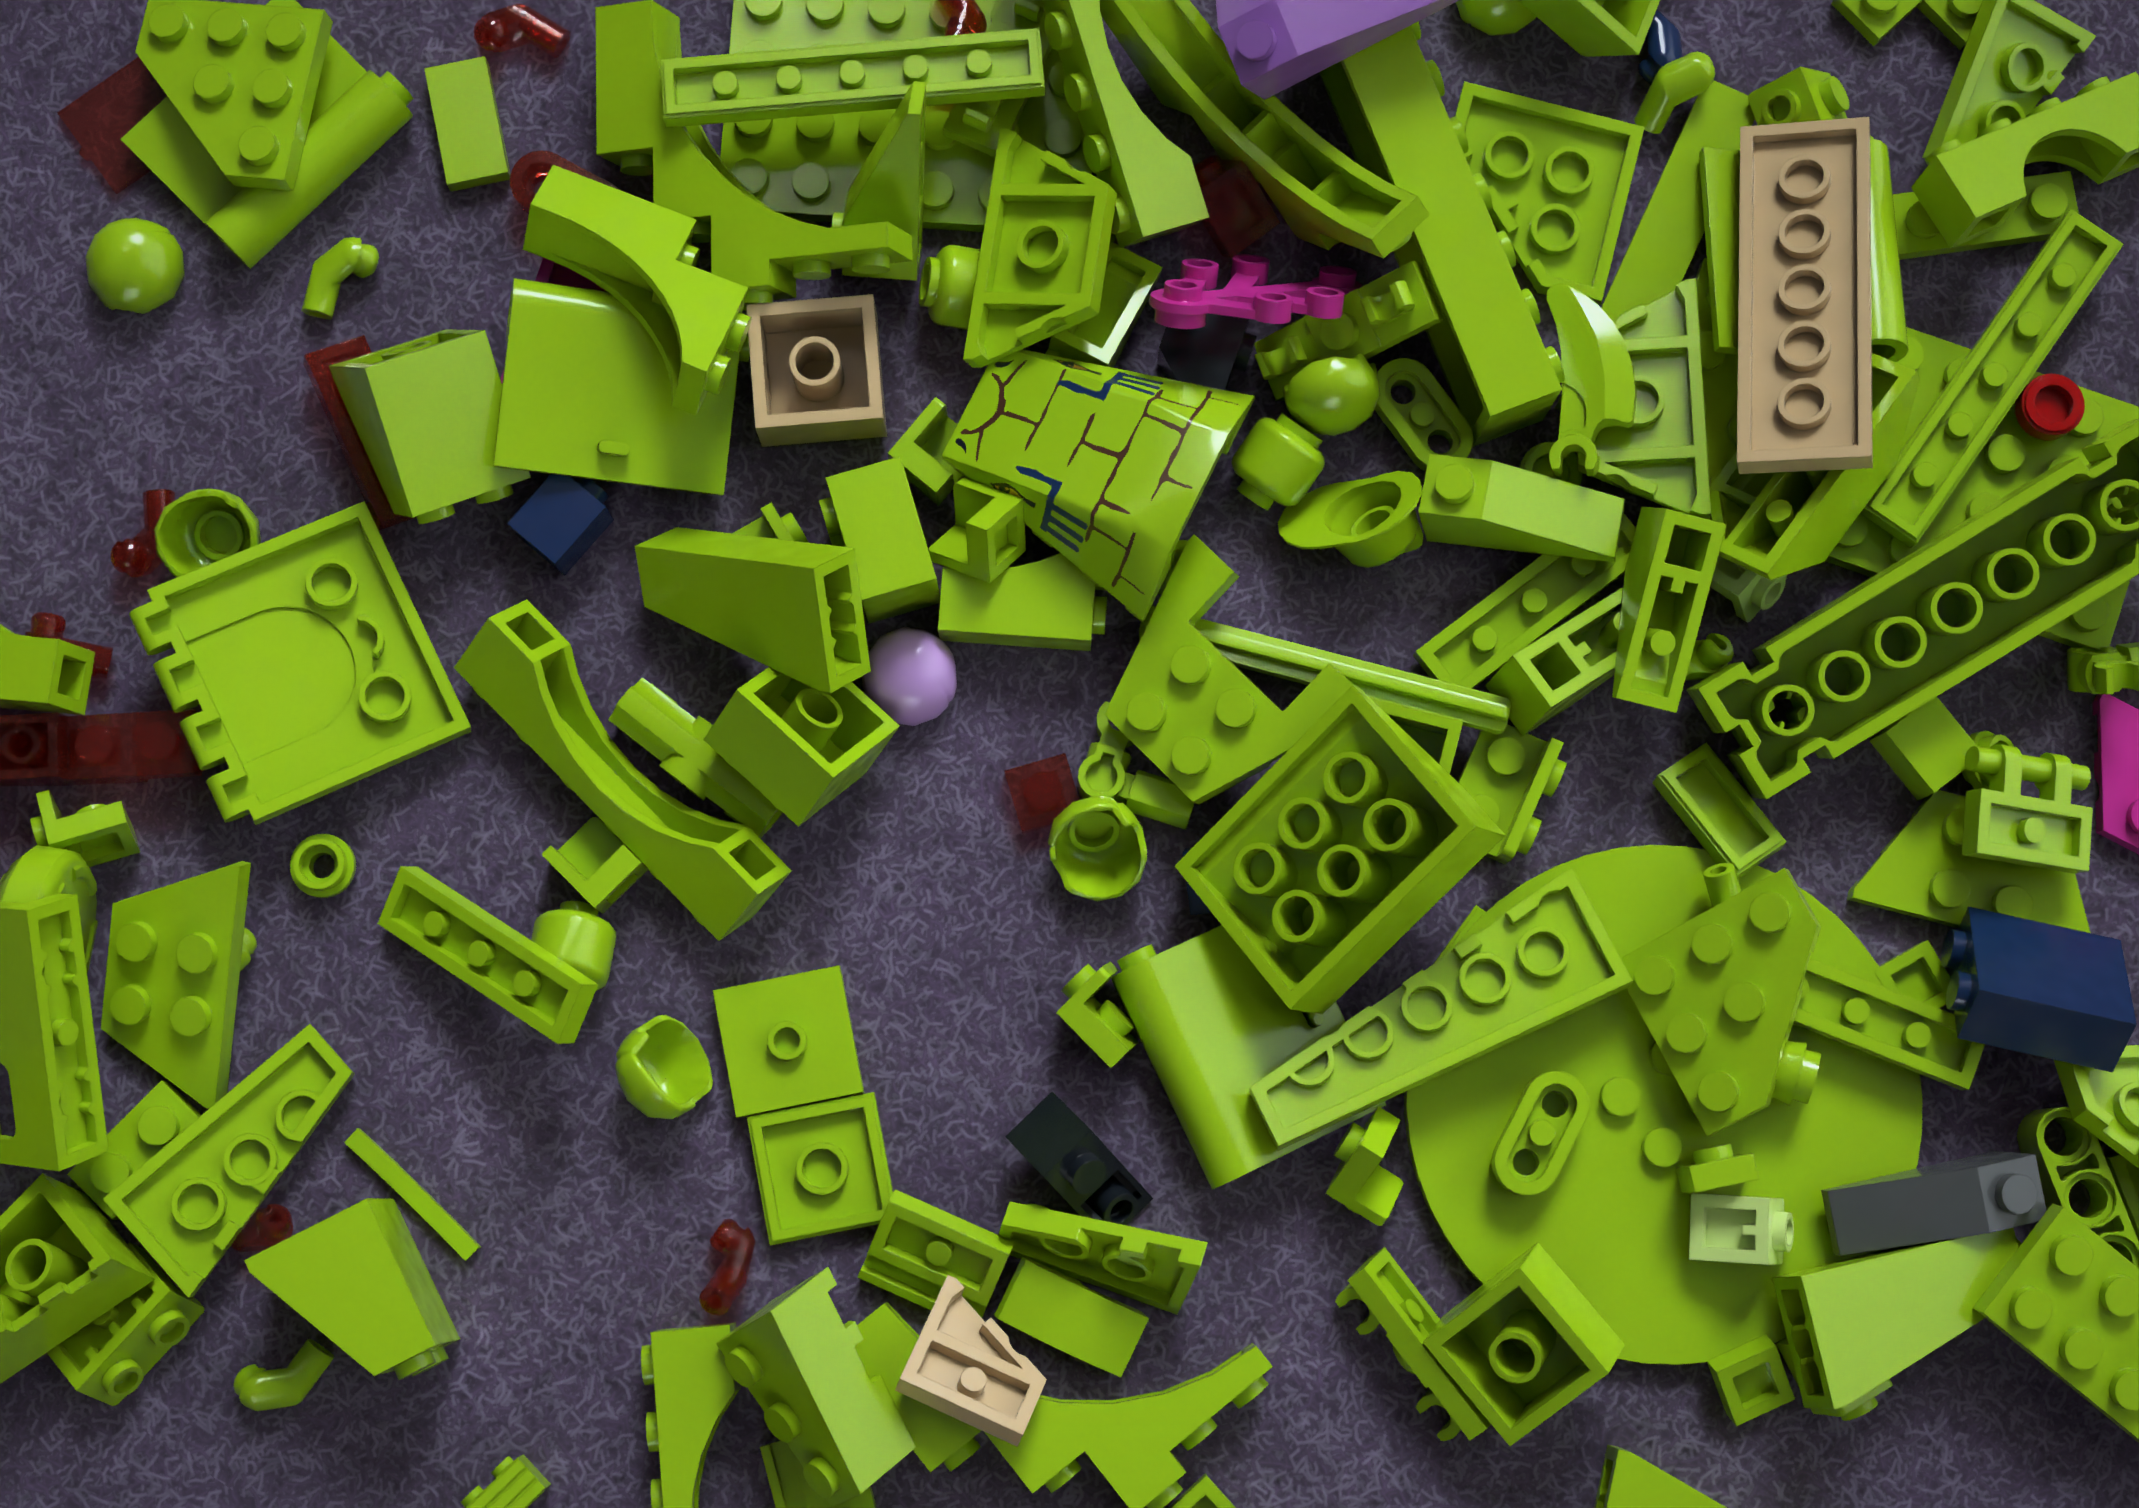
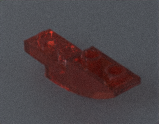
[0,709,202,786]

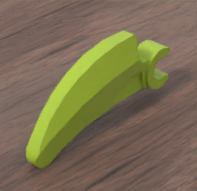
[1546,283,1637,476]

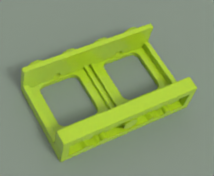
[0,893,109,1172]

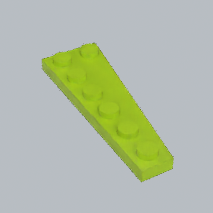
[1249,868,1633,1151]

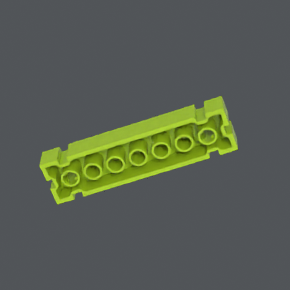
[1687,418,2139,799]

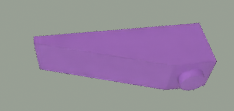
[1216,0,1459,100]

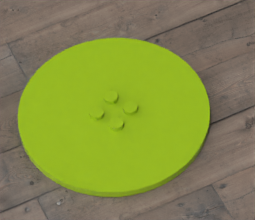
[1404,845,1922,1365]

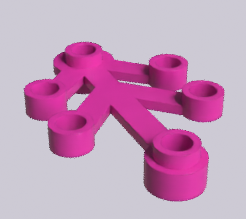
[1150,254,1362,329]

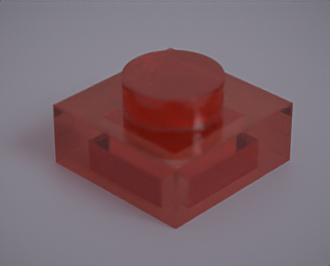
[1004,753,1079,834]

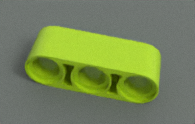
[2017,1107,2139,1268]

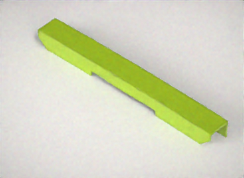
[344,1128,481,1261]

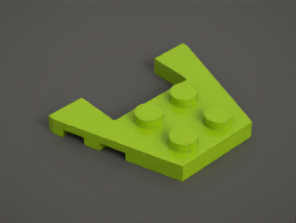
[1104,534,1353,805]

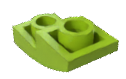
[994,1256,1149,1377]

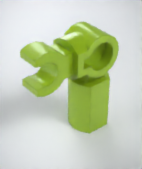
[2067,642,2139,695]
[1077,701,1194,830]

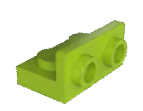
[1458,724,1567,864]
[47,1242,205,1406]

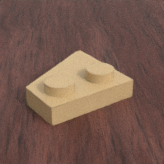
[895,1275,1047,1447]

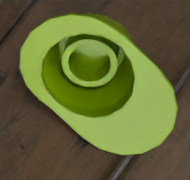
[1278,471,1423,568]

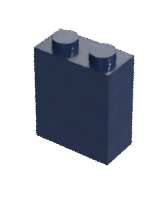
[1941,906,2137,1072]

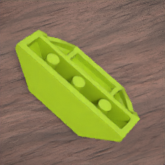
[1710,353,1920,580]

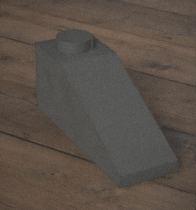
[1821,1151,2047,1256]

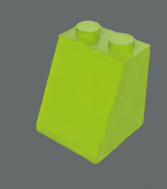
[329,329,531,524]
[244,1198,460,1380]

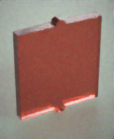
[57,57,167,194]

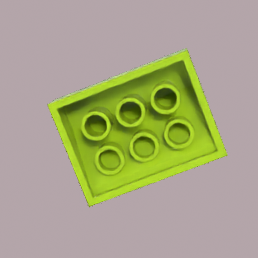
[1175,685,1506,1014]

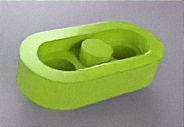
[1375,358,1473,472]
[1491,1071,1590,1195]

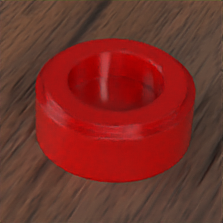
[2015,374,2085,440]

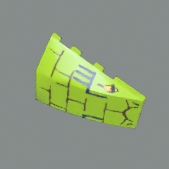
[942,349,1255,623]

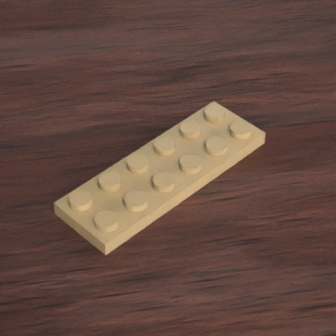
[1737,117,1873,474]

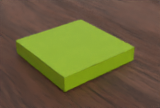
[747,1092,893,1246]

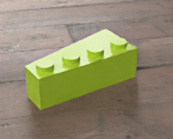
[0,1173,155,1384]

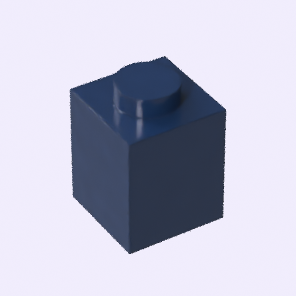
[507,474,614,576]

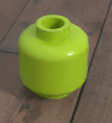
[919,245,980,330]
[1231,413,1325,511]
[531,901,616,991]

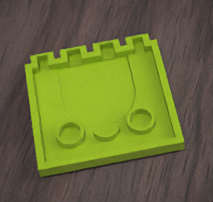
[129,501,471,825]

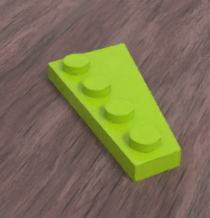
[103,1024,355,1298]

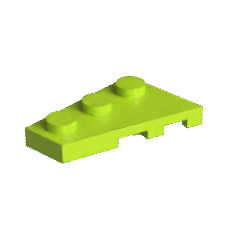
[998,1201,1208,1315]

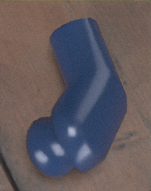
[1638,10,1683,85]

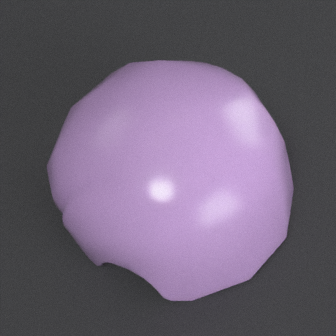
[862,627,957,726]

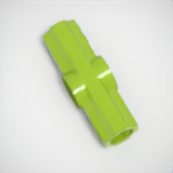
[608,677,783,838]

